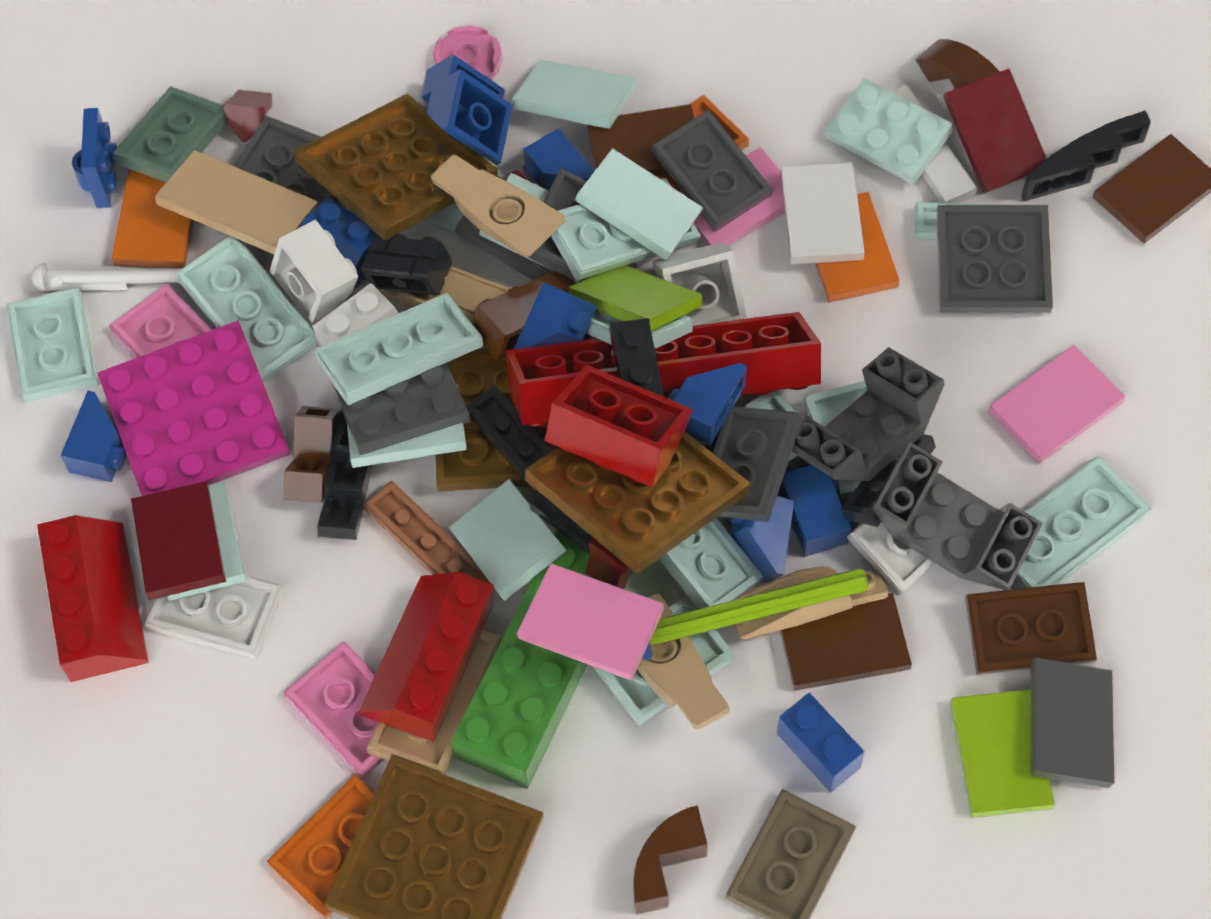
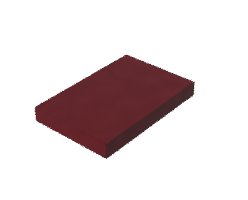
[942,68,1047,194]
[131,481,226,600]

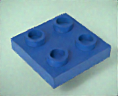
[72,108,117,208]

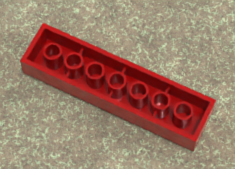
[506,312,821,426]

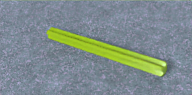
[650,568,868,646]

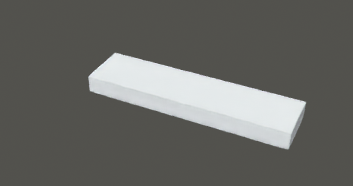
[891,84,977,203]

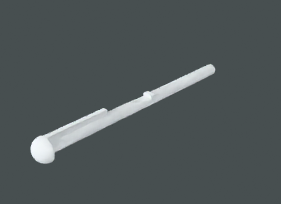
[31,263,270,291]

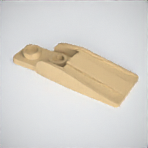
[431,155,566,257]
[367,266,511,323]
[734,566,888,640]
[637,594,729,730]

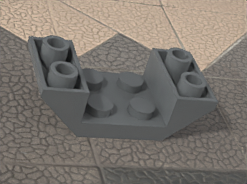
[792,347,945,481]
[872,441,1043,591]

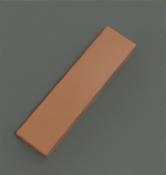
[363,480,491,584]

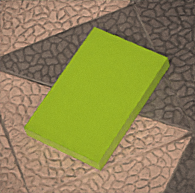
[569,265,702,331]
[950,689,1055,818]

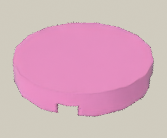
[433,25,502,80]

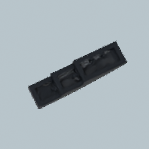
[1021,110,1151,202]
[317,409,372,540]

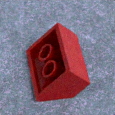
[545,365,693,487]

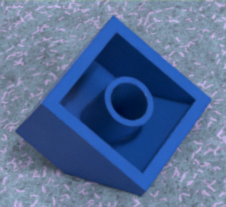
[427,69,513,165]
[300,198,379,290]

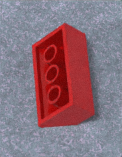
[37,515,149,682]
[359,572,494,742]

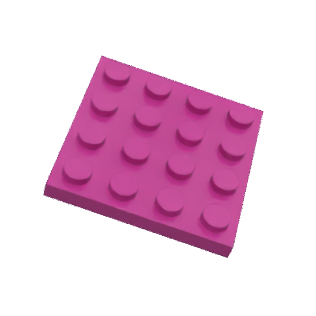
[97,320,291,496]

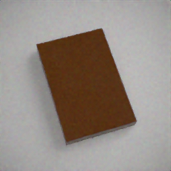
[587,104,694,176]
[1093,134,1211,244]
[965,582,1097,675]
[780,592,912,691]

